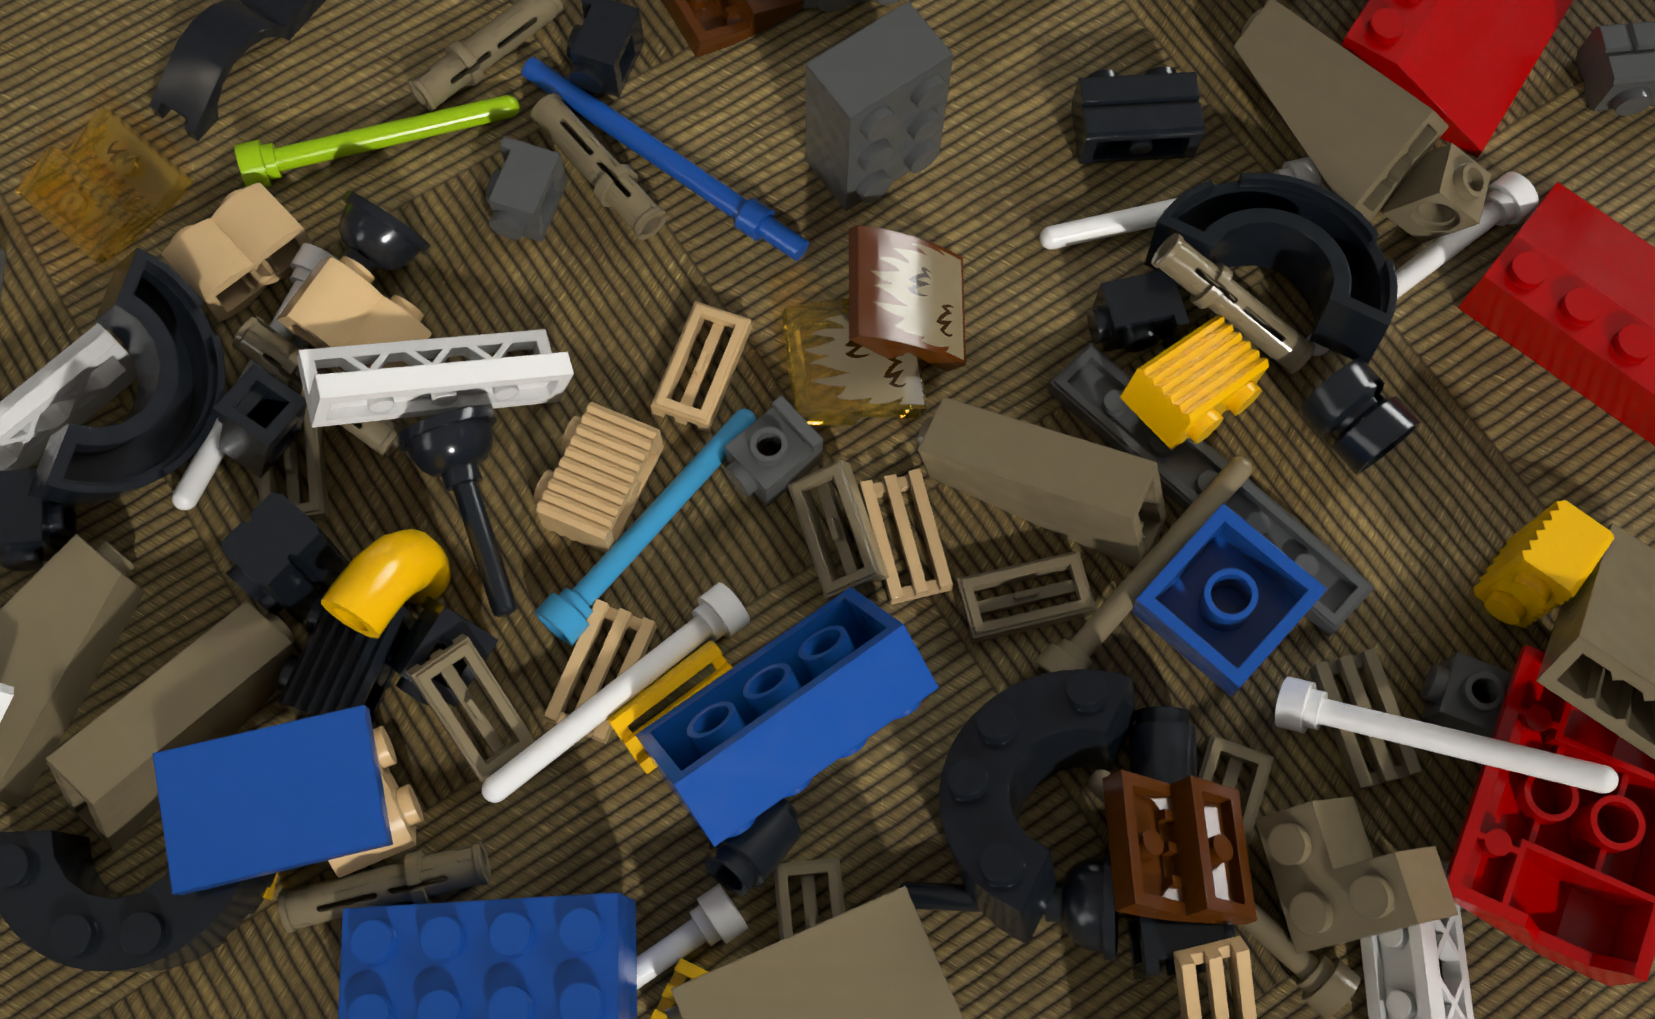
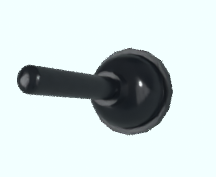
[292,190,431,349]
[395,406,517,617]
[899,849,1119,961]

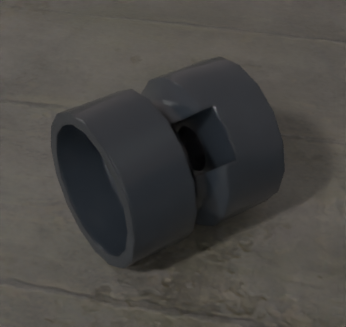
[1298,357,1421,475]

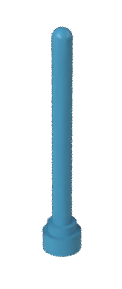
[534,409,756,646]

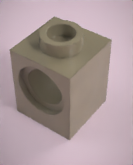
[1382,143,1491,243]

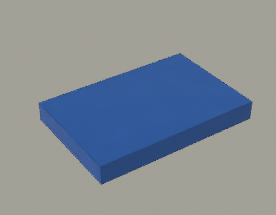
[152,705,393,895]

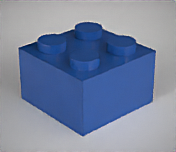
[1133,503,1327,697]

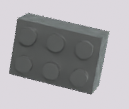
[806,1,953,211]

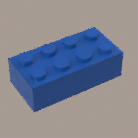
[635,587,939,847]
[338,892,637,1019]

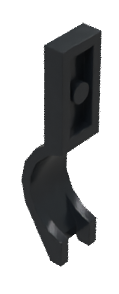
[149,0,326,141]

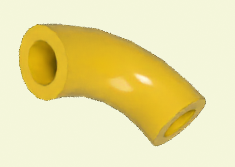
[321,529,451,638]

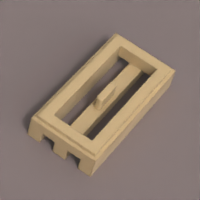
[651,301,752,433]
[859,468,953,605]
[544,599,657,744]
[1173,936,1257,1019]

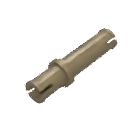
[407,0,564,112]
[530,93,667,240]
[1151,233,1315,374]
[232,316,408,459]
[278,840,491,933]

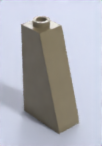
[1234,0,1449,222]
[917,397,1167,568]
[1536,523,1655,759]
[0,534,145,808]
[45,600,295,853]
[665,886,963,1019]

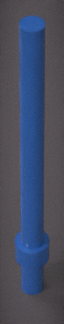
[522,57,809,261]

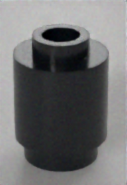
[1129,706,1197,784]
[704,798,801,895]

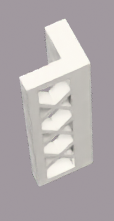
[0,323,138,471]
[297,329,574,428]
[1360,865,1474,1019]

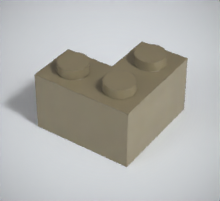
[1255,796,1459,954]

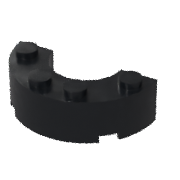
[1144,172,1398,364]
[27,247,225,504]
[939,669,1136,945]
[0,830,276,972]

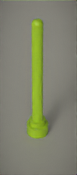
[234,95,520,188]

